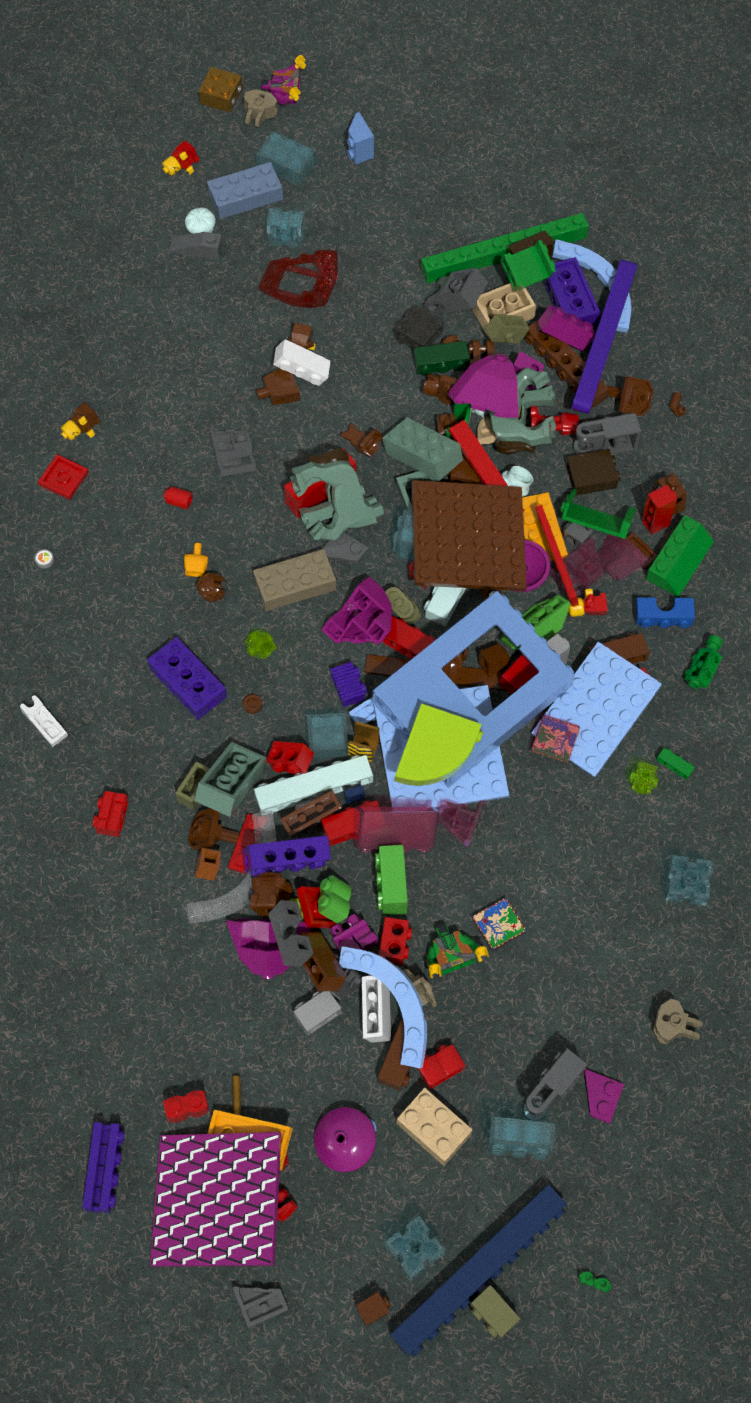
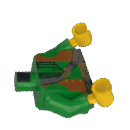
[426,924,489,978]

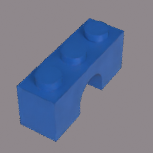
[635,597,695,628]

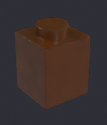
[478,643,510,676]
[356,1292,391,1328]

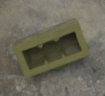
[485,314,529,344]
[175,762,209,811]
[470,1285,520,1339]

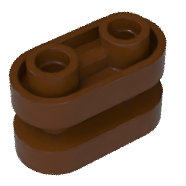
[468,340,495,366]

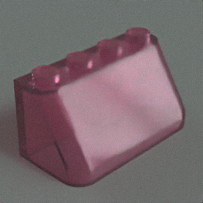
[354,807,439,853]

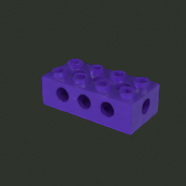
[543,257,600,326]
[147,637,227,720]
[242,836,331,877]

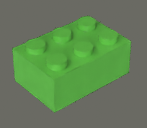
[375,845,407,916]

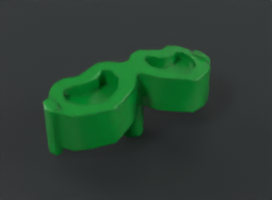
[578,1272,612,1293]

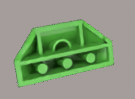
[501,595,570,650]

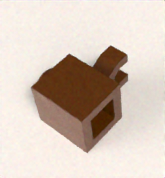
[436,414,456,437]

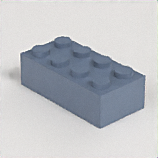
[207,162,283,219]

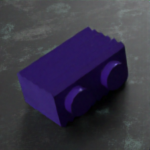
[330,661,367,707]

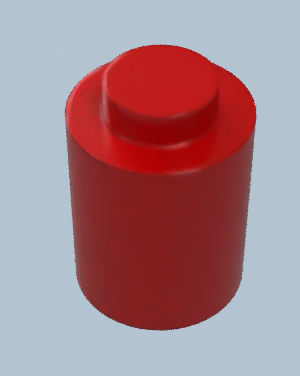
[164,486,193,510]

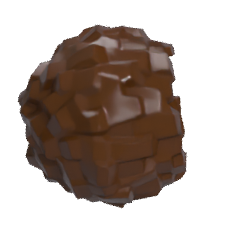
[196,572,226,602]

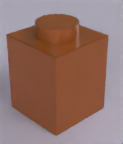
[195,848,221,881]

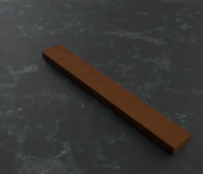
[365,654,507,691]

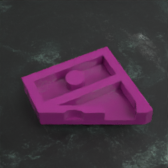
[585,1069,624,1124]

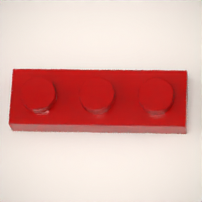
[228,814,266,874]

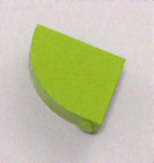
[394,703,483,786]

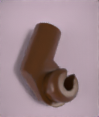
[669,392,686,417]

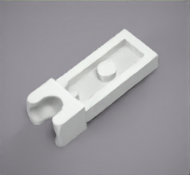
[20,695,68,747]

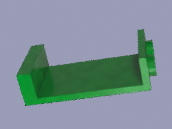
[561,489,636,539]

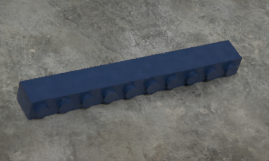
[390,1185,567,1357]

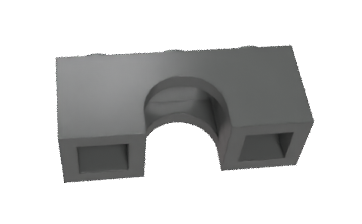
[268,900,314,967]

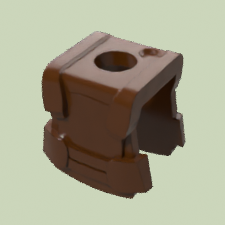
[250,872,294,916]

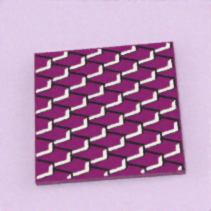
[150,1132,282,1267]

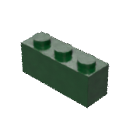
[413,341,470,376]

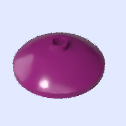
[515,540,550,592]
[314,1107,376,1172]

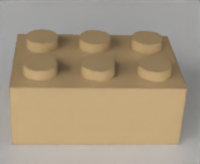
[472,283,536,336]
[397,1088,472,1166]

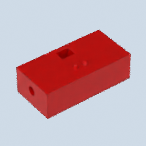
[284,448,356,519]

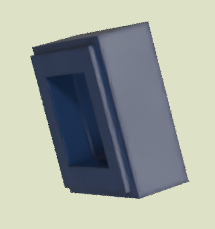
[344,785,365,804]

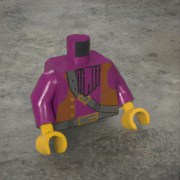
[262,55,306,106]

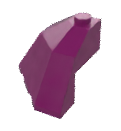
[448,353,519,418]
[322,577,392,644]
[227,918,311,979]

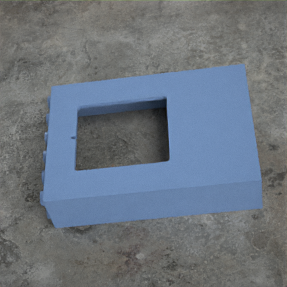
[372,591,575,788]

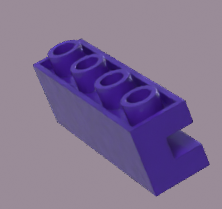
[82,1122,125,1213]

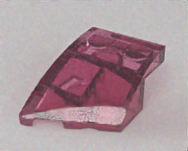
[594,534,648,581]
[549,538,604,596]
[436,800,485,848]

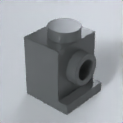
[563,522,593,551]

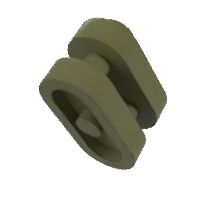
[385,587,421,623]

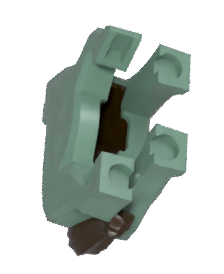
[489,368,556,455]
[290,448,384,541]

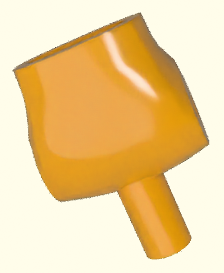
[184,543,208,577]

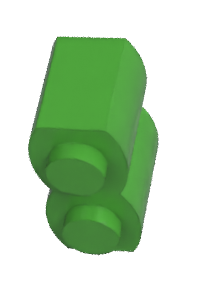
[318,875,351,923]

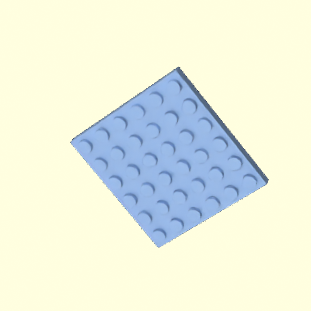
[374,685,509,816]

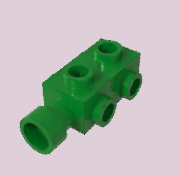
[685,635,723,689]

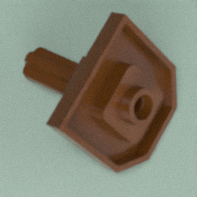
[608,376,654,416]
[188,808,239,850]

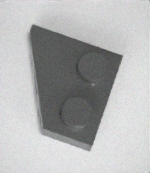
[323,532,369,563]
[233,1286,289,1329]

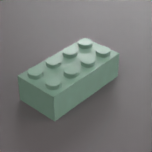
[383,417,463,481]
[194,742,266,817]

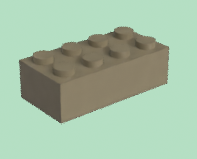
[253,549,336,612]

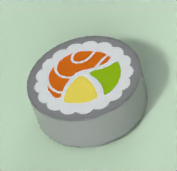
[35,549,54,568]

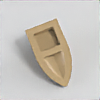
[478,416,497,444]

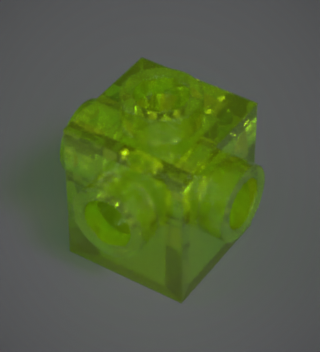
[244,630,277,660]
[629,761,659,795]

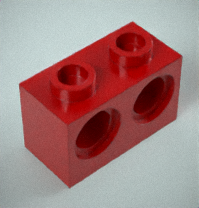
[266,741,314,774]
[379,917,413,965]

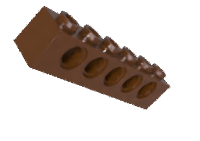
[525,320,609,409]

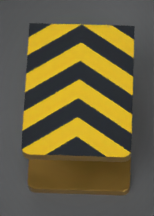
[348,721,380,762]

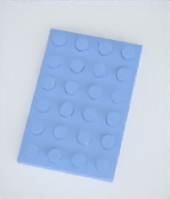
[531,642,662,778]

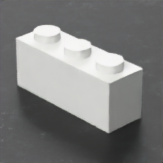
[273,339,330,386]
[362,976,391,1042]

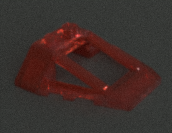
[258,250,338,308]

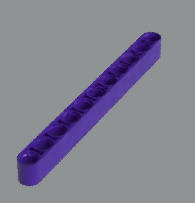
[571,259,638,414]

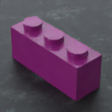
[538,305,595,351]

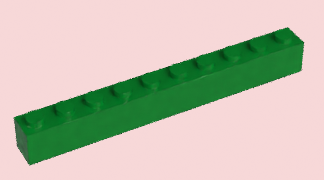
[421,213,589,284]

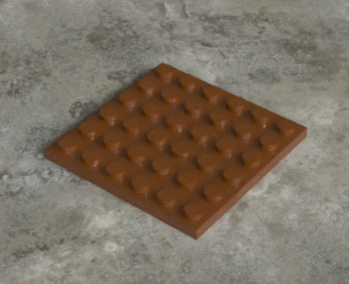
[412,480,527,591]

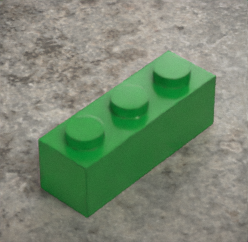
[656,748,695,780]

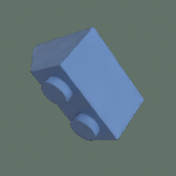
[347,112,374,164]

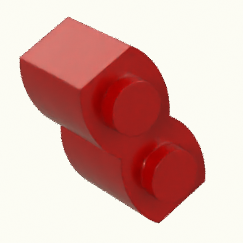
[417,1044,466,1090]
[163,1091,209,1123]

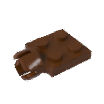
[423,374,459,405]

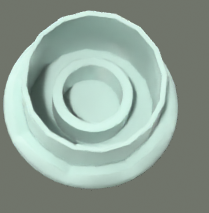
[185,207,215,234]
[501,466,533,497]

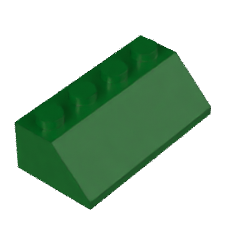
[646,515,714,597]

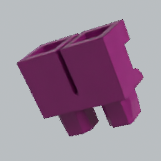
[330,914,378,955]

